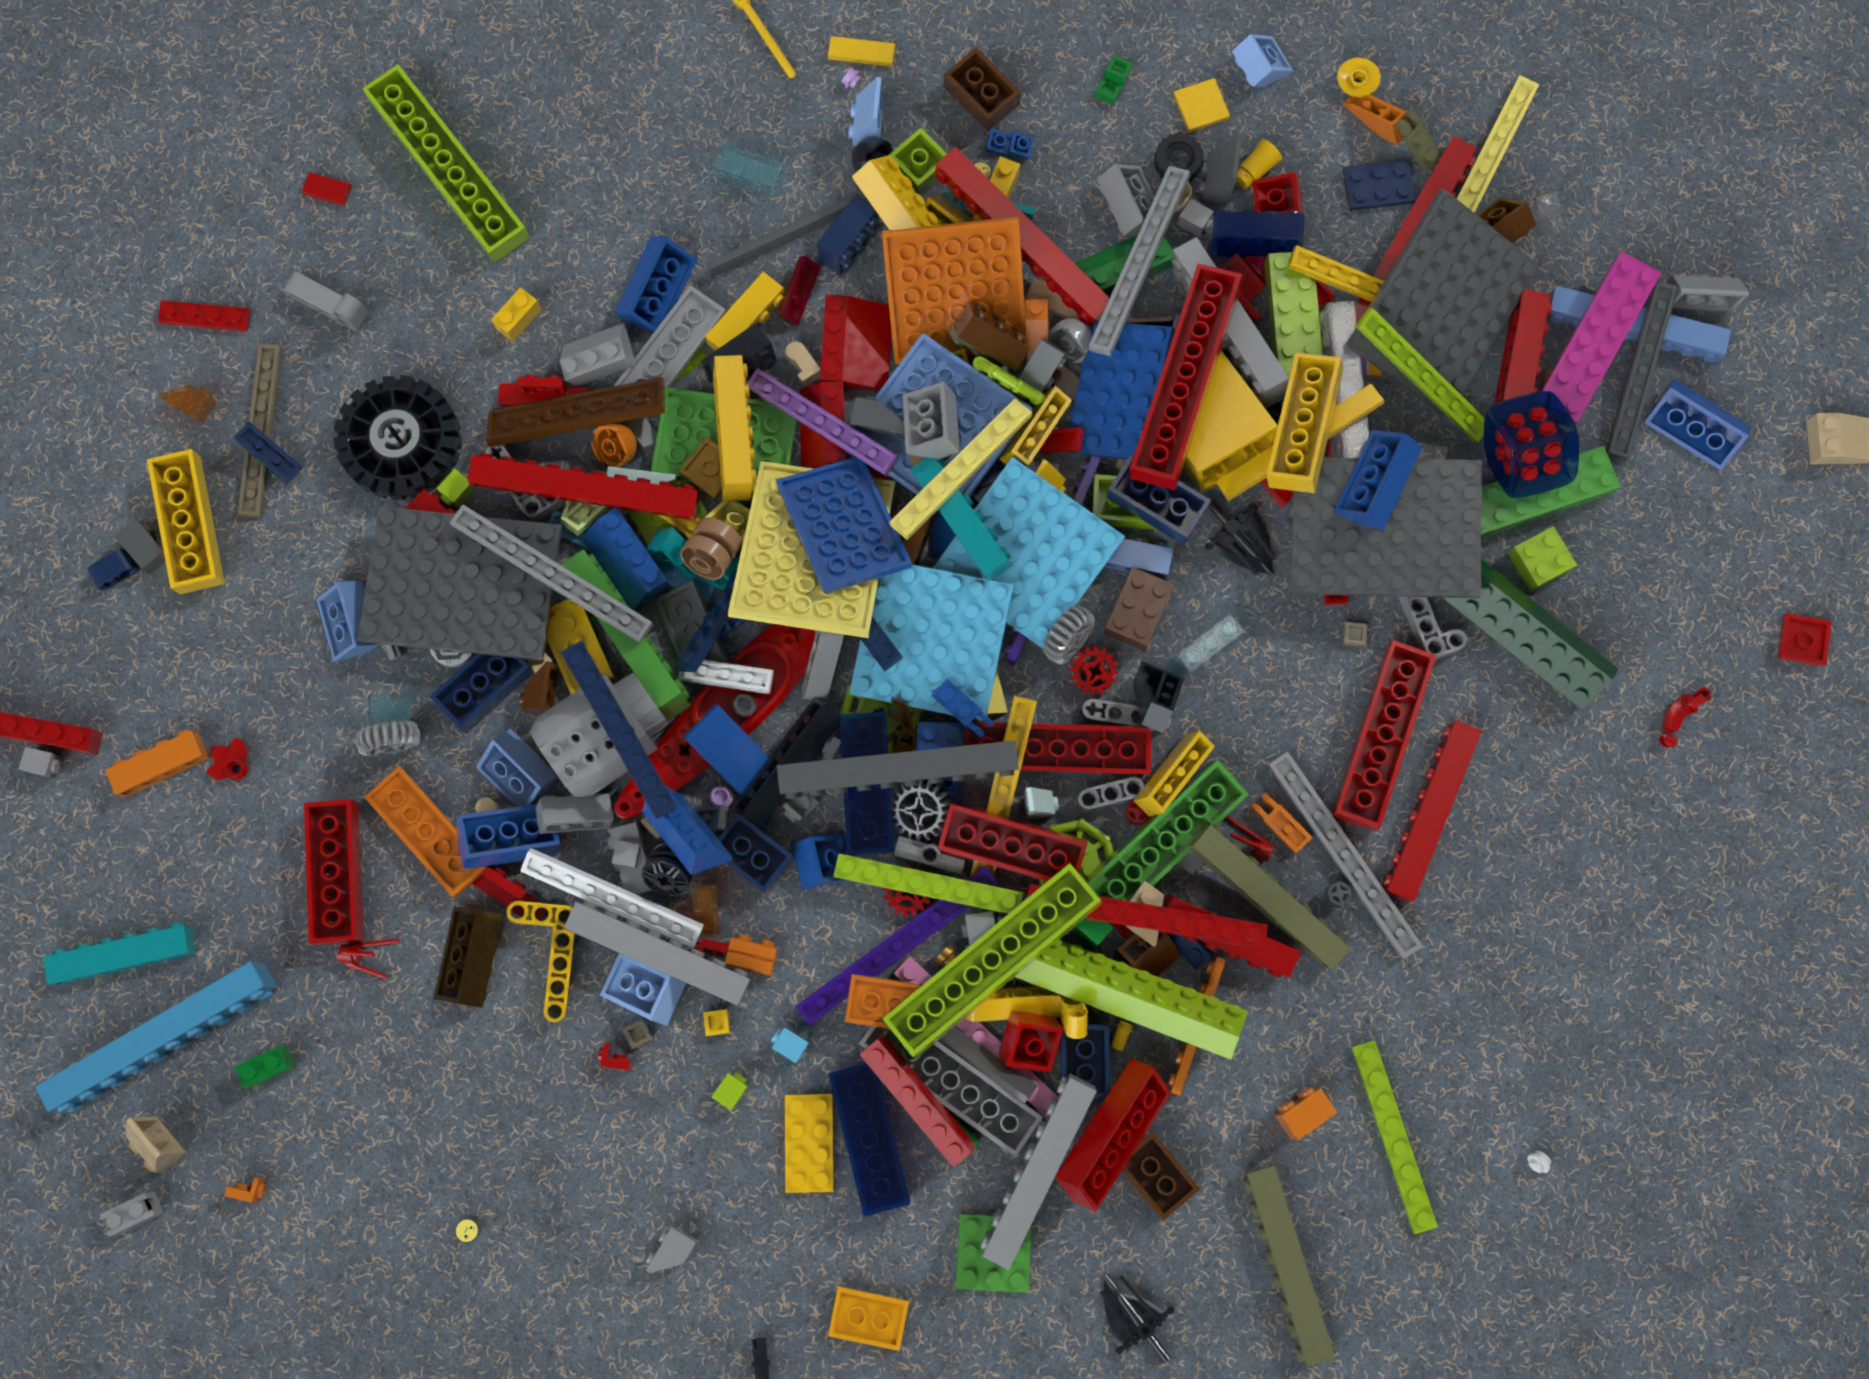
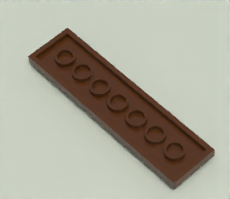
[486,377,665,447]

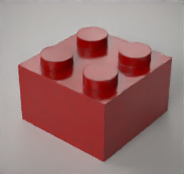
[999,1010,1063,1072]

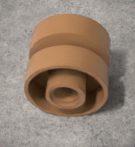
[680,517,742,580]

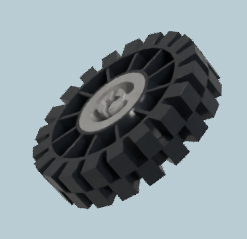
[333,375,462,500]

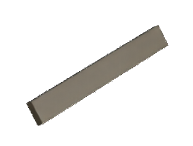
[237,343,283,518]

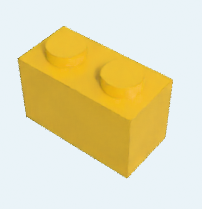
[491,287,542,342]

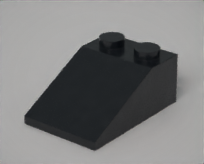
[701,323,777,382]

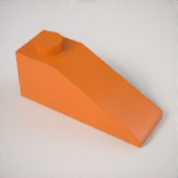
[1343,95,1410,145]
[1025,299,1050,363]

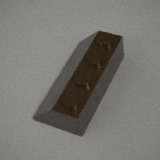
[433,906,503,1008]

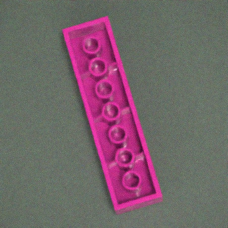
[1530,251,1661,430]

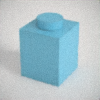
[771,1028,810,1064]

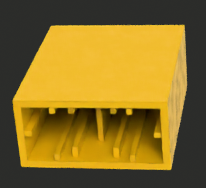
[1183,350,1278,493]

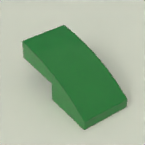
[1094,55,1133,105]

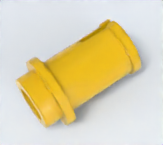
[1110,1020,1134,1052]

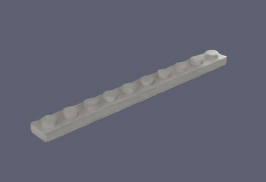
[1089,166,1190,356]
[450,505,653,643]
[1267,752,1423,959]

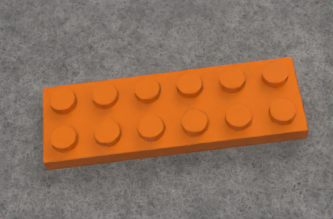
[364,766,490,898]

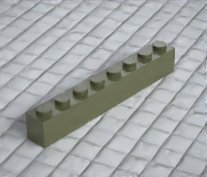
[1186,824,1351,970]
[1242,1165,1336,1367]

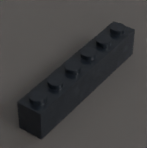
[731,697,843,830]

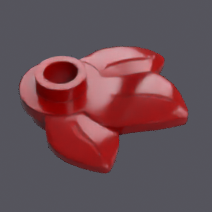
[206,737,249,781]

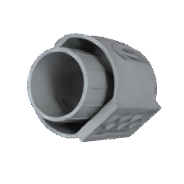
[530,672,669,797]

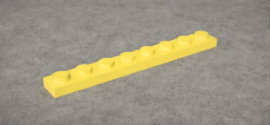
[1457,75,1539,213]
[890,399,1032,540]

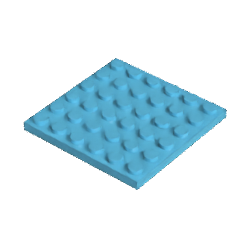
[933,457,1125,649]
[849,565,1014,721]

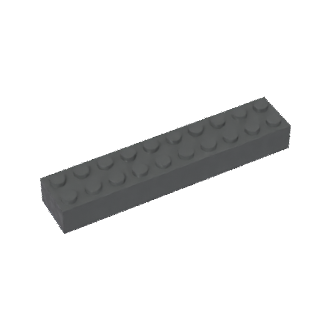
[777,741,1019,799]

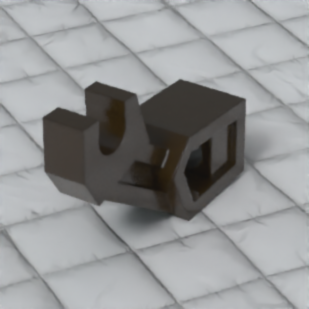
[887,696,918,753]

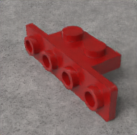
[1207,253,1267,321]
[498,374,589,406]
[472,866,547,921]

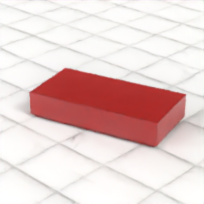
[301,172,352,207]
[1039,427,1084,454]

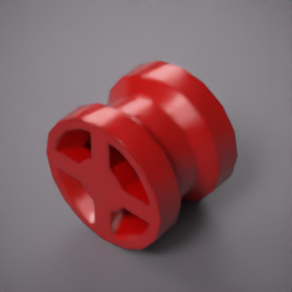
[1125,801,1149,824]

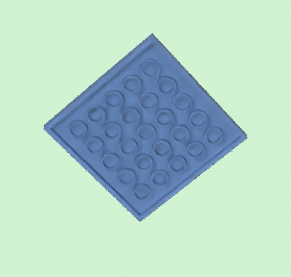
[856,333,1033,496]

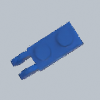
[931,678,994,738]

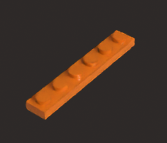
[1167,957,1226,1096]

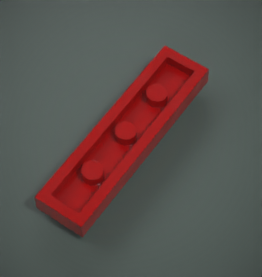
[157,300,251,332]

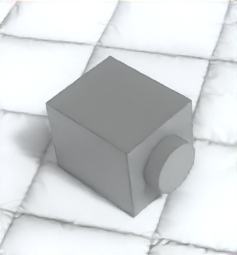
[1177,198,1214,237]
[18,747,61,779]

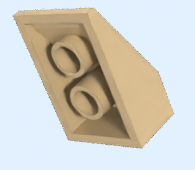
[1806,413,1869,464]
[125,1116,186,1173]

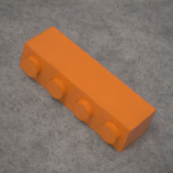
[105,730,209,798]

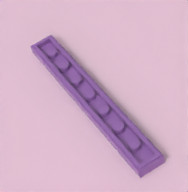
[746,368,899,476]

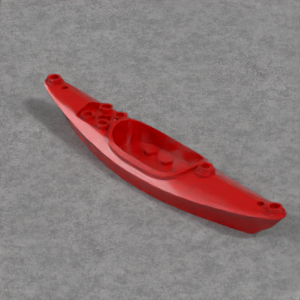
[614,624,815,819]

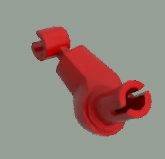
[1659,687,1712,748]

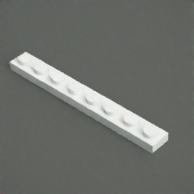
[520,848,704,948]

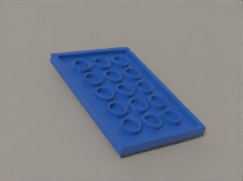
[1068,321,1176,460]
[776,457,912,594]

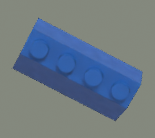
[614,236,698,334]
[1644,378,1751,470]
[1334,430,1422,530]
[582,507,670,611]
[643,786,732,875]
[456,804,560,870]

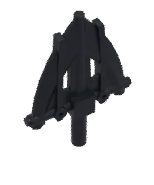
[1205,499,1276,576]
[1100,1273,1174,1364]

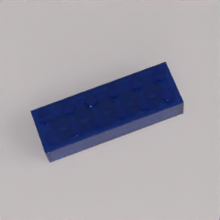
[839,712,895,855]
[828,1063,911,1217]

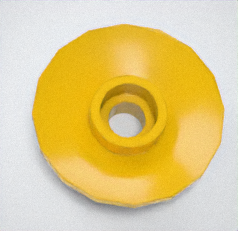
[1337,57,1381,98]

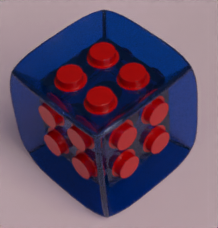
[1484,391,1580,498]

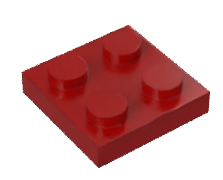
[1777,613,1832,667]

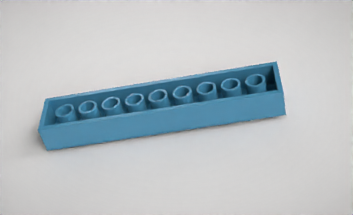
[35,961,278,1114]

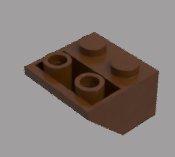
[1115,932,1181,976]

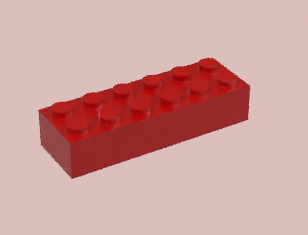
[1489,289,1552,434]
[304,799,364,946]
[938,801,1088,881]
[1055,1058,1171,1212]

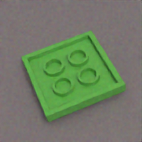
[956,1214,1031,1293]

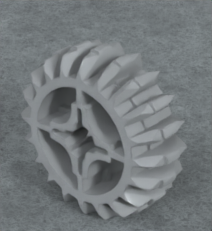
[1043,605,1095,665]
[356,720,420,757]
[889,780,951,841]

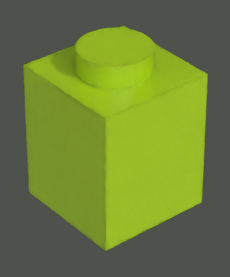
[437,468,476,508]
[712,1072,749,1111]

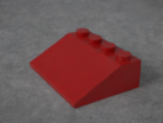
[820,294,892,391]

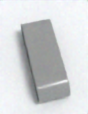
[1077,777,1144,812]

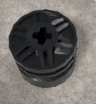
[641,836,693,897]

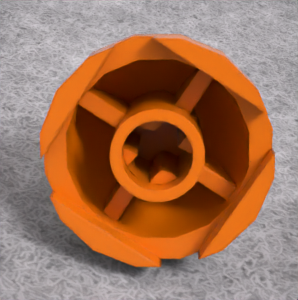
[591,422,637,468]

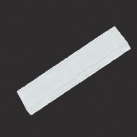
[678,660,774,694]

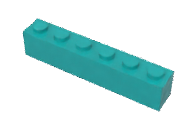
[910,457,1012,581]
[43,922,196,986]

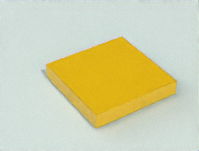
[1173,78,1230,133]

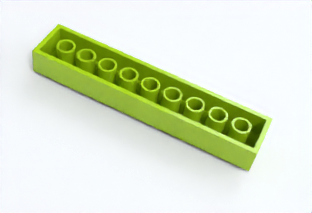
[362,64,530,263]
[883,863,1102,1058]
[1015,939,1248,1060]

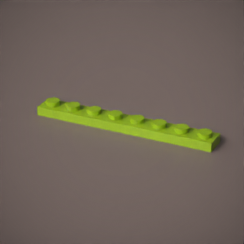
[1355,308,1491,442]
[834,854,1023,914]
[1351,1040,1438,1234]

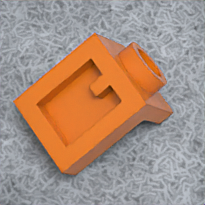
[224,1177,267,1203]

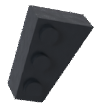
[1133,661,1185,733]

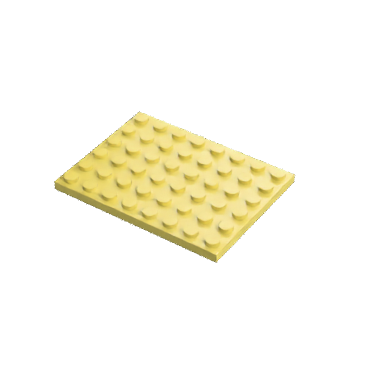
[728,461,895,638]

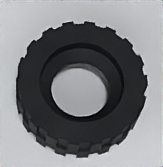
[1154,133,1204,182]

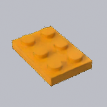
[828,1286,909,1351]

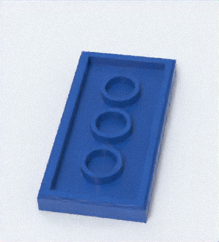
[683,704,769,795]

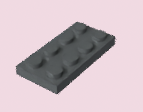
[656,580,729,683]

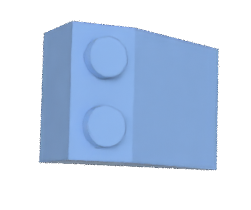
[849,77,883,146]
[600,953,686,1026]

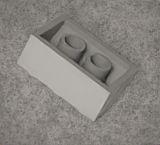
[1097,164,1155,236]
[1666,273,1749,312]
[560,323,636,387]
[903,381,960,459]

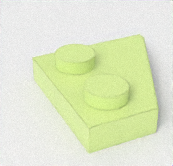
[561,501,608,536]

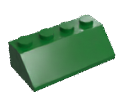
[1074,235,1173,296]

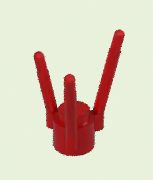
[1225,816,1273,862]
[338,939,400,979]

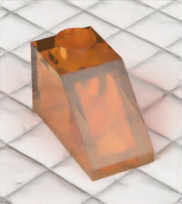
[158,385,217,424]
[693,885,720,935]

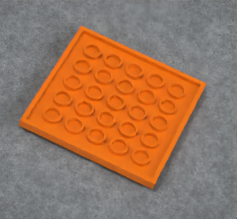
[882,217,1026,365]

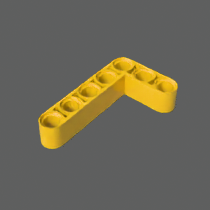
[506,901,575,1022]
[965,986,1088,1039]

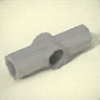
[894,836,966,875]

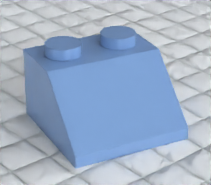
[1232,34,1294,87]

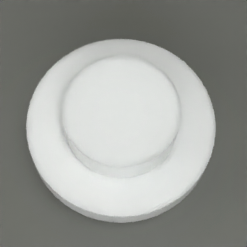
[1527,1150,1551,1173]

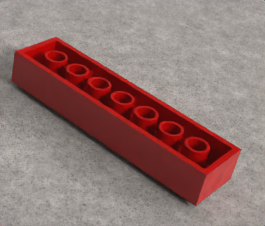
[1331,640,1437,832]
[964,721,1152,774]

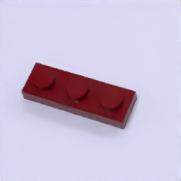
[777,256,821,326]

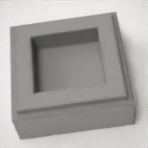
[612,840,641,868]

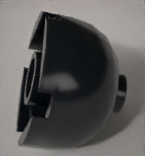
[852,137,893,172]

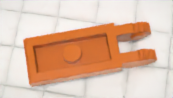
[1251,793,1312,854]

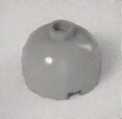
[1049,317,1093,363]

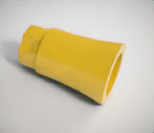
[1236,139,1283,190]

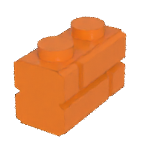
[725,934,778,976]

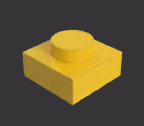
[703,1009,730,1036]

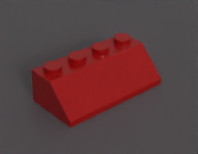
[800,381,846,469]

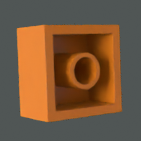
[1274,1087,1338,1140]

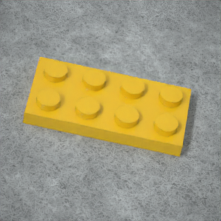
[546,599,615,694]
[785,1094,834,1193]

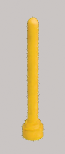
[732,0,796,79]

